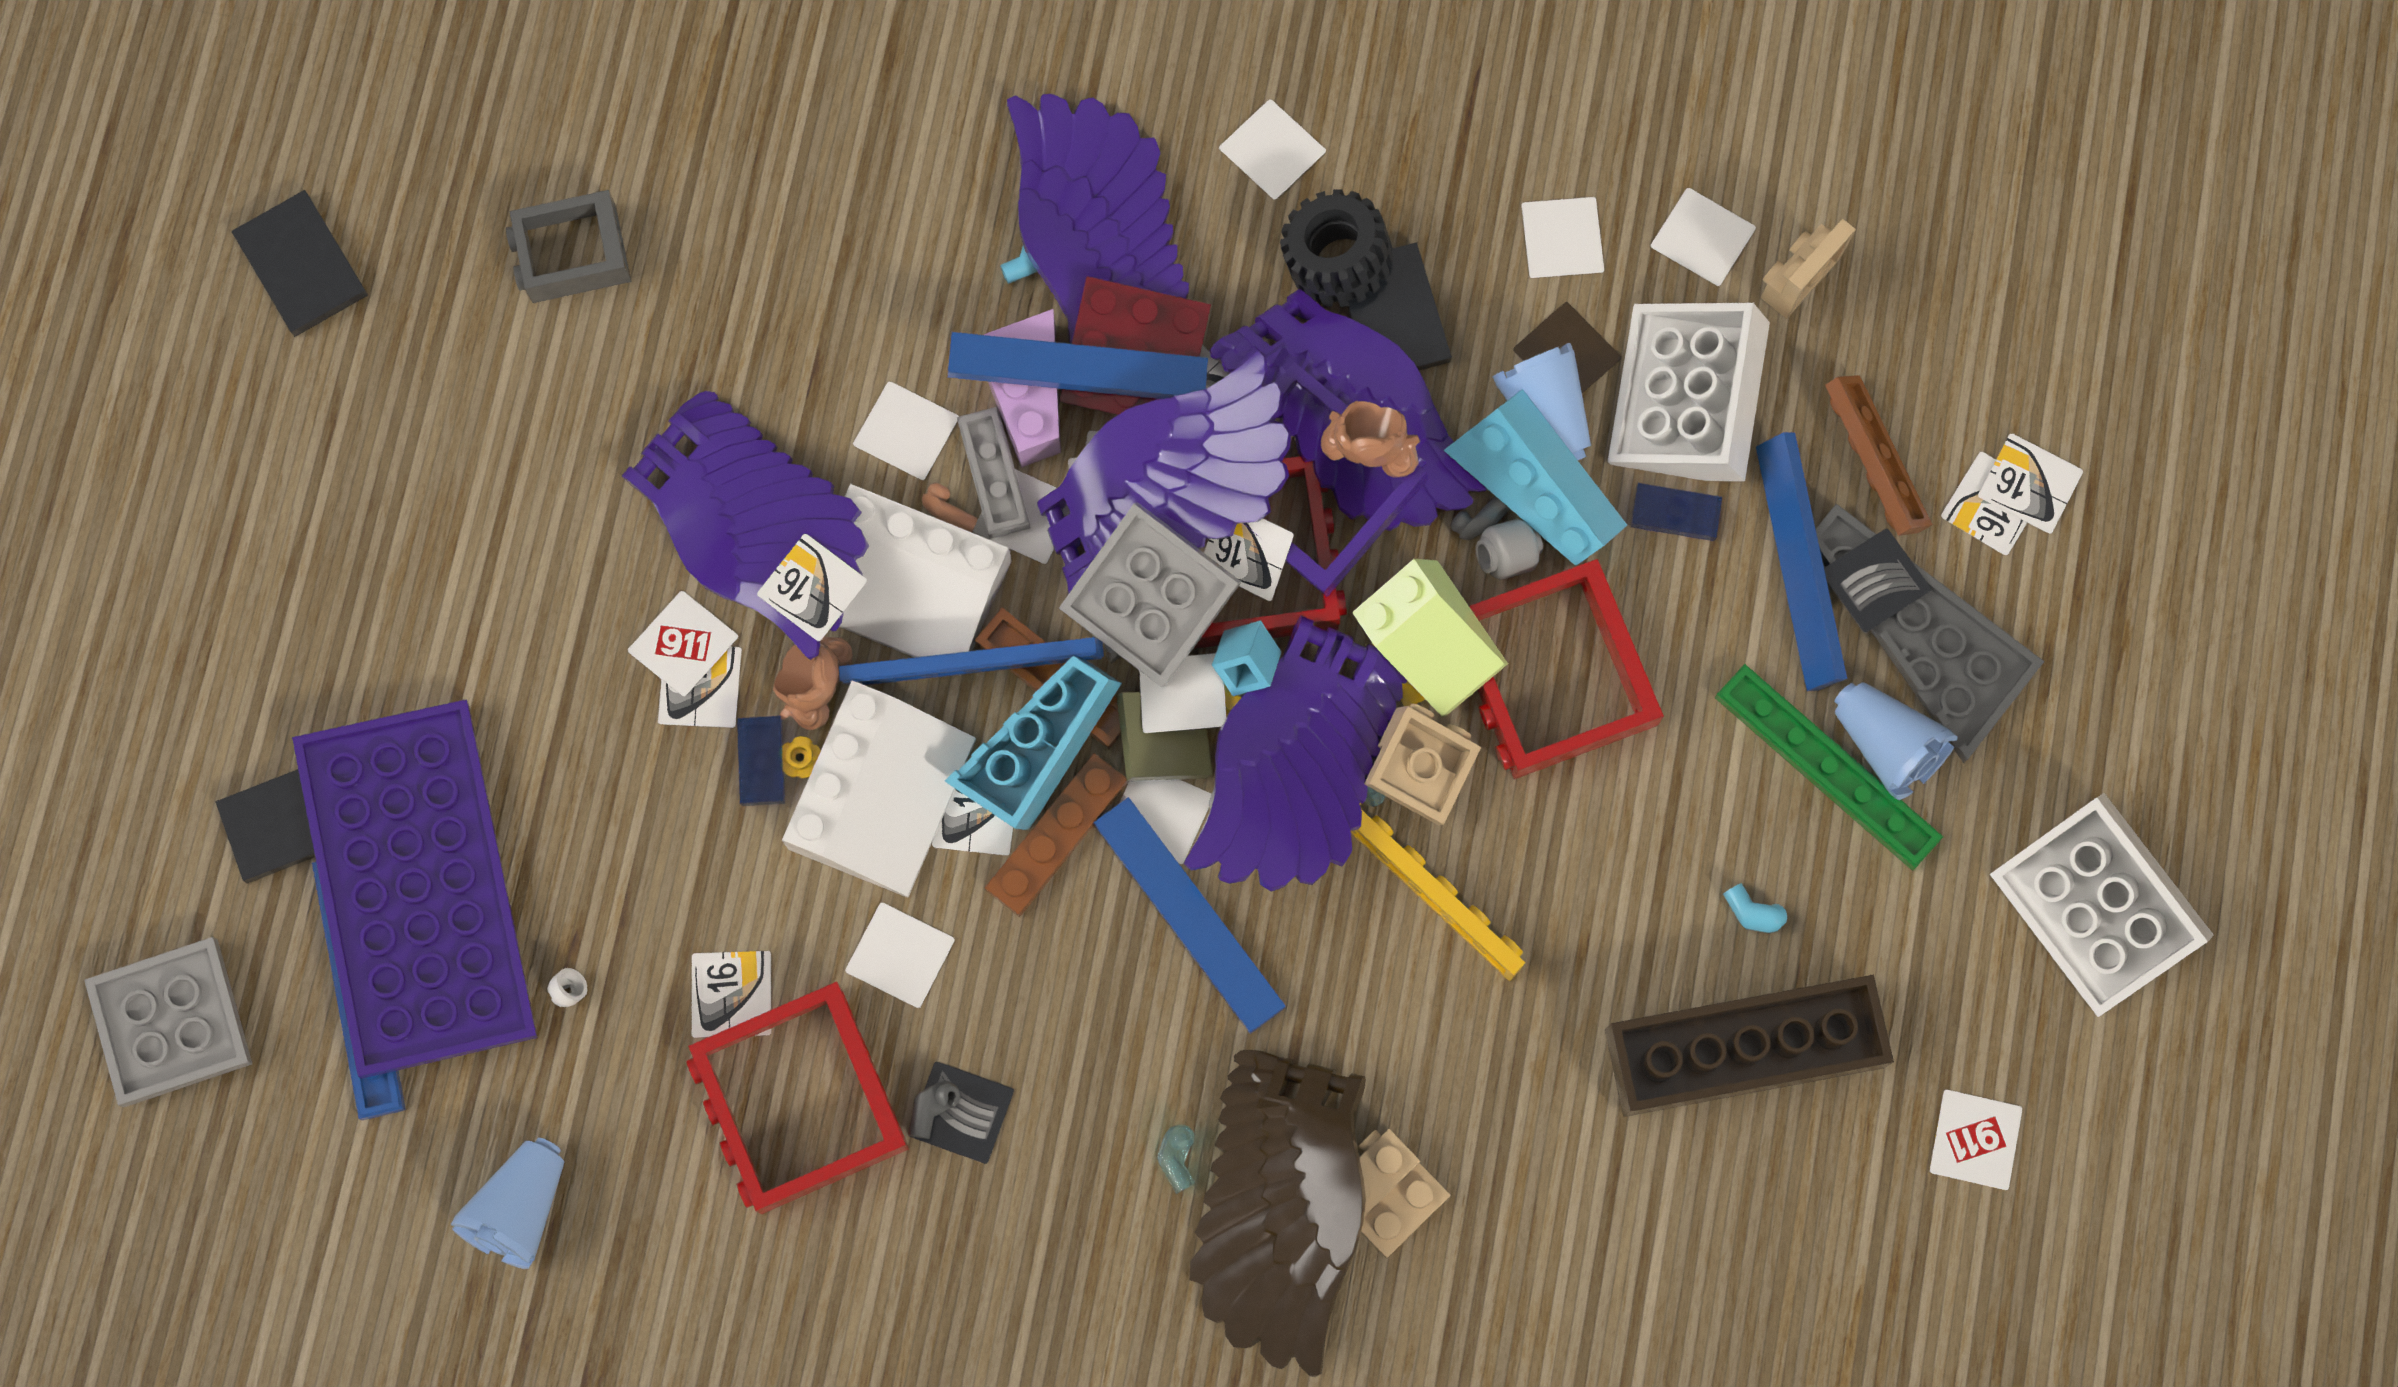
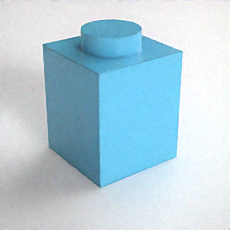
[1212,620,1281,696]

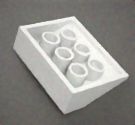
[1608,303,1770,481]
[839,484,1012,676]
[782,681,976,898]
[1990,793,2213,1017]

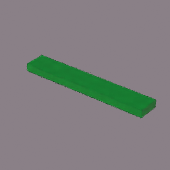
[1715,664,1943,871]

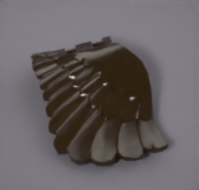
[1189,1050,1366,1377]

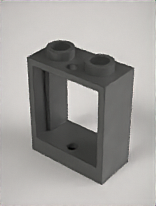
[506,190,632,303]

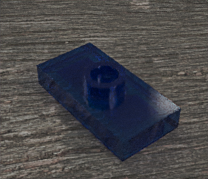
[1630,483,1722,541]
[737,716,785,806]

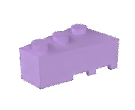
[984,309,1061,467]

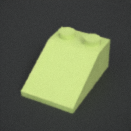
[1352,559,1508,716]

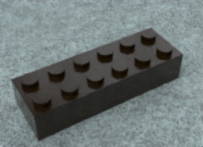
[1605,974,1894,1117]

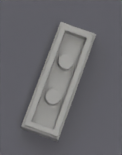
[957,406,1031,539]

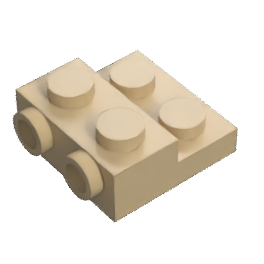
[1761,219,1856,319]
[1364,704,1481,825]
[1357,1129,1451,1259]

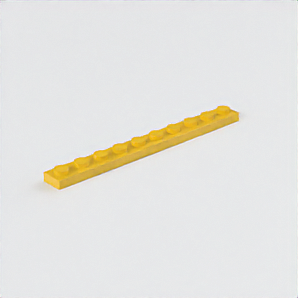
[1224,684,1526,982]

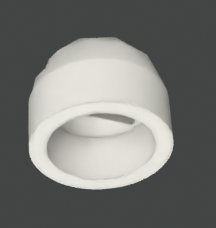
[547,968,587,1007]

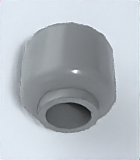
[1476,519,1543,580]

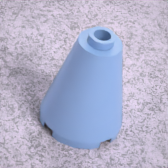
[1492,343,1591,460]
[1835,682,1958,800]
[451,1137,564,1269]

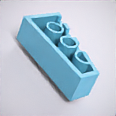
[1444,389,1627,566]
[945,656,1122,830]

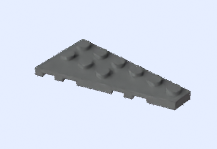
[1816,504,2045,763]

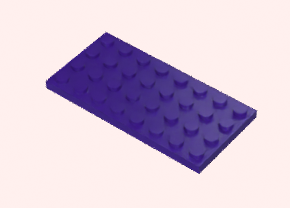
[292,699,538,1079]

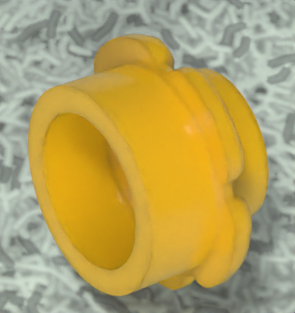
[779,736,821,779]

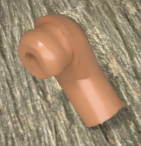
[922,483,978,532]

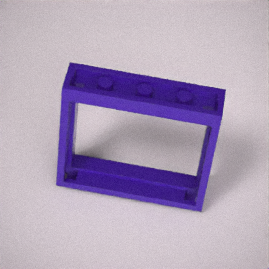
[1243,362,1429,597]

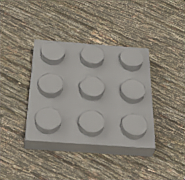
[1059,502,1242,687]
[84,937,252,1107]

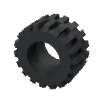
[1280,189,1393,307]

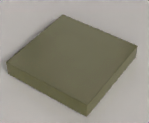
[1116,692,1212,781]

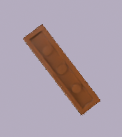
[1825,375,1933,536]
[975,607,1121,750]
[985,753,1128,917]

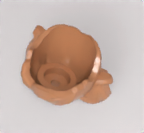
[1321,401,1420,478]
[773,636,853,730]

